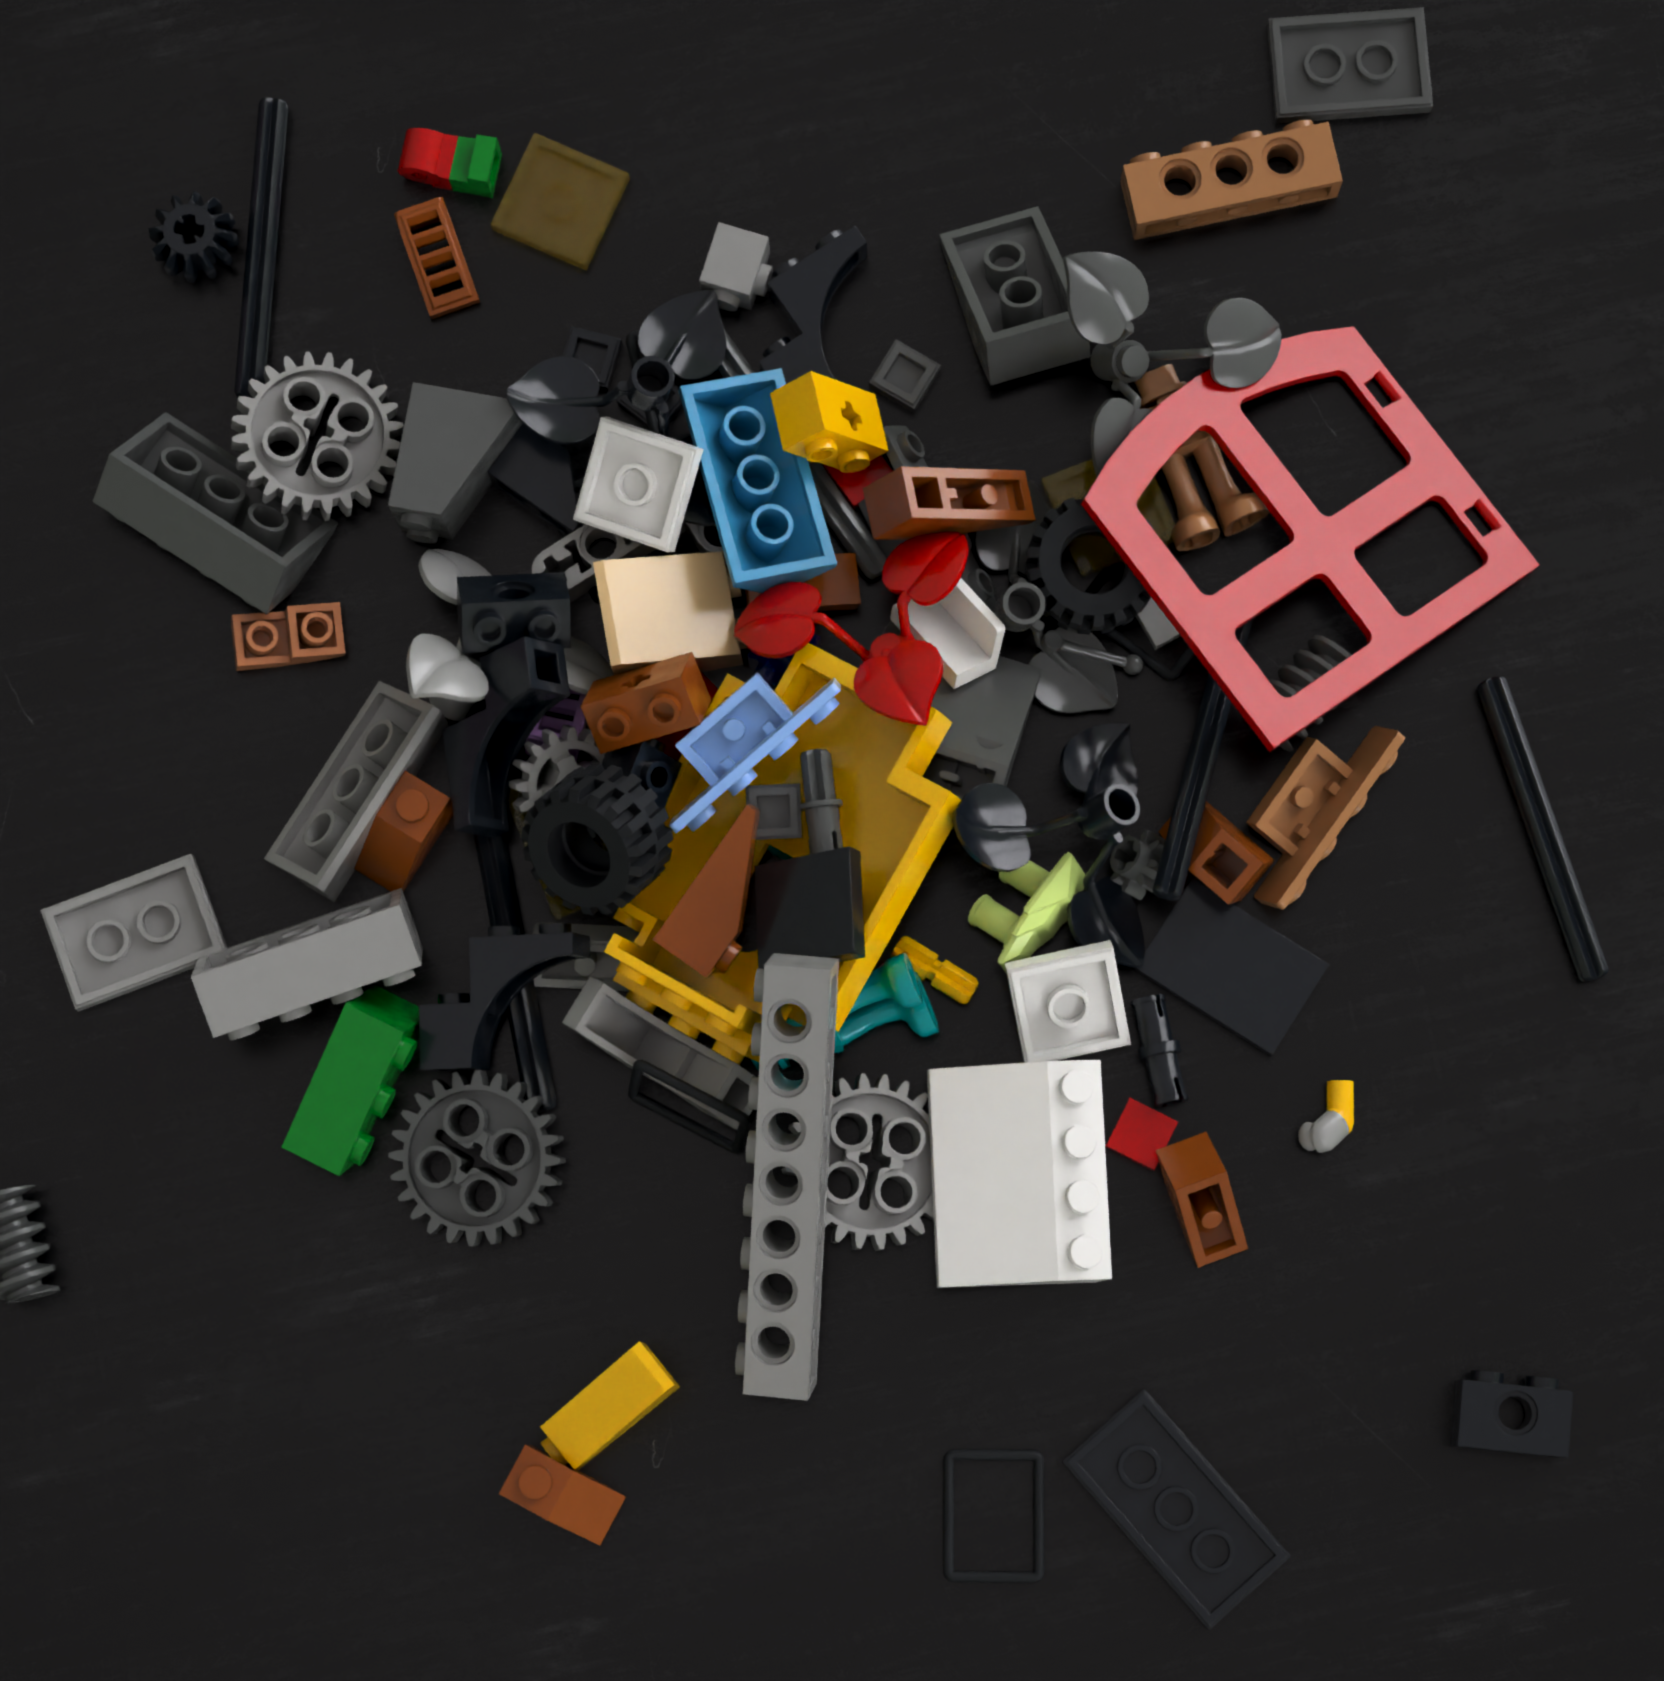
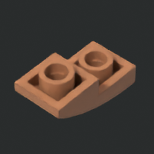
[231,602,346,671]

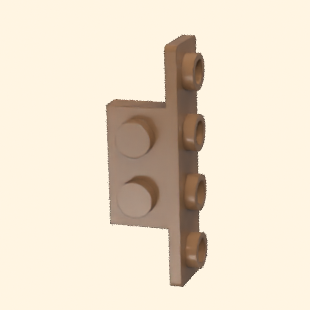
[1246,726,1405,910]

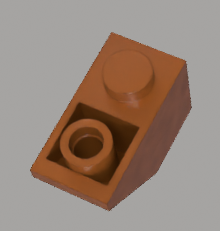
[1158,801,1275,905]

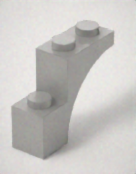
[562,976,755,1130]

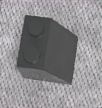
[388,382,523,544]

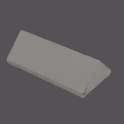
[264,681,449,903]

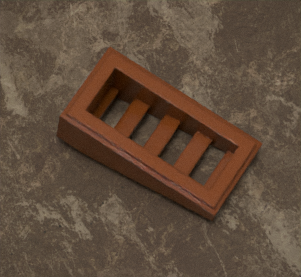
[394,197,480,319]

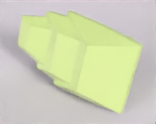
[968,852,1085,973]

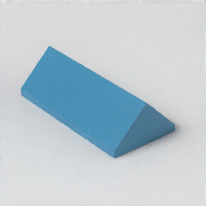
[678,368,837,593]

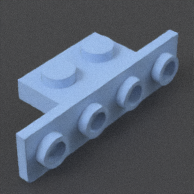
[669,672,841,834]

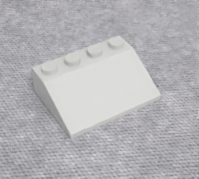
[927,1060,1112,1288]

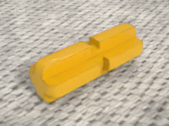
[891,936,979,1004]

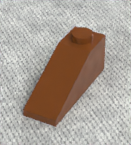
[863,466,1036,540]
[652,804,761,978]

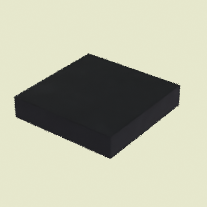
[754,846,865,969]

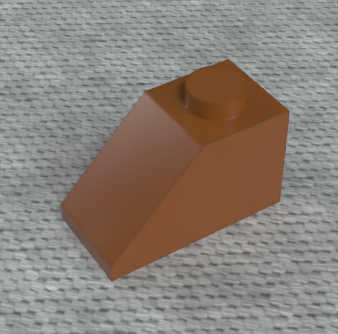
[354,770,453,892]
[1155,1132,1248,1268]
[499,1445,626,1546]

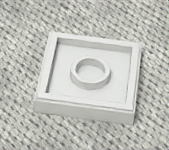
[573,417,703,552]
[1004,940,1131,1063]

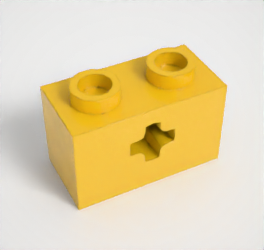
[770,371,889,473]

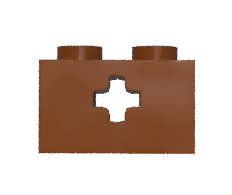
[580,652,712,754]

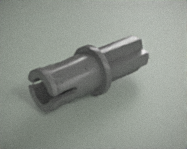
[800,748,843,855]

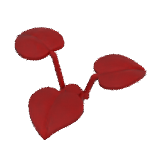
[734,532,969,726]

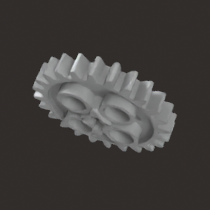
[231,352,403,521]
[781,1073,934,1251]

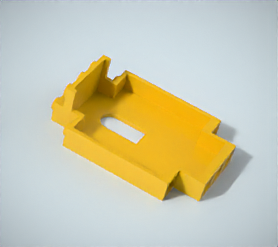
[604,643,962,1065]

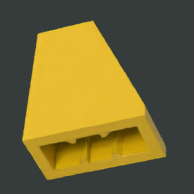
[540,1341,680,1470]

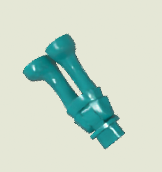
[751,953,939,1071]

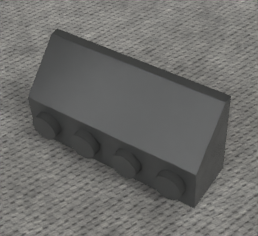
[93,412,338,614]

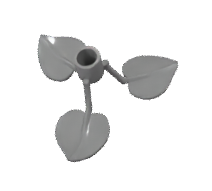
[406,548,614,721]

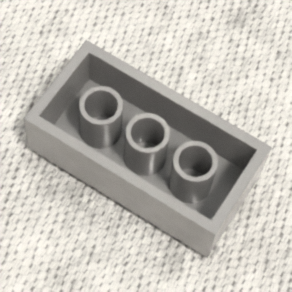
[191,888,423,1040]

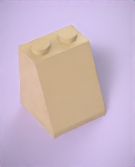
[593,551,747,675]

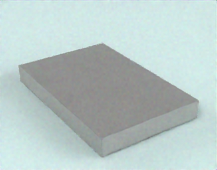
[40,854,227,1011]

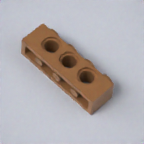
[1120,120,1343,240]

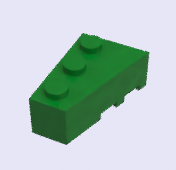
[281,985,419,1176]

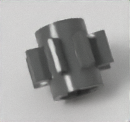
[1110,829,1165,900]

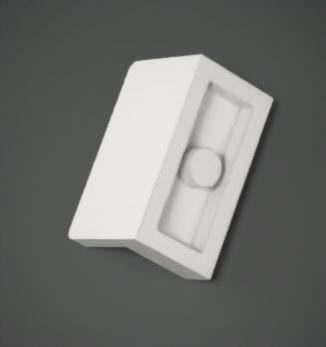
[890,578,1005,689]

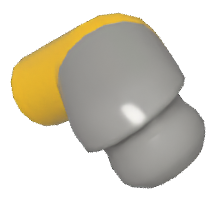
[1298,1080,1354,1153]

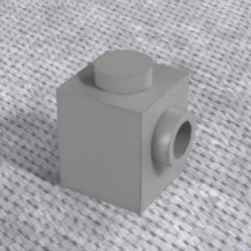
[699,222,773,311]

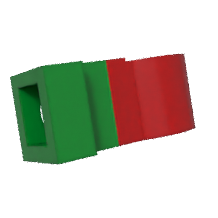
[397,128,502,198]

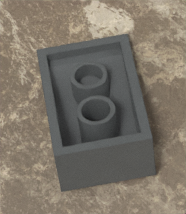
[939,206,1091,386]

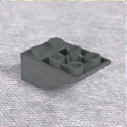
[923,656,1043,800]

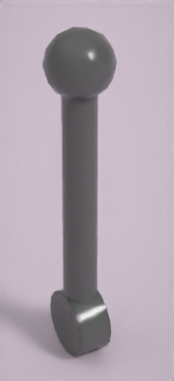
[1040,630,1144,675]

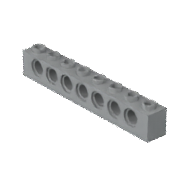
[735,953,839,1401]

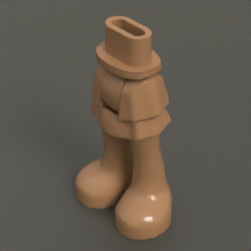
[1135,364,1269,551]

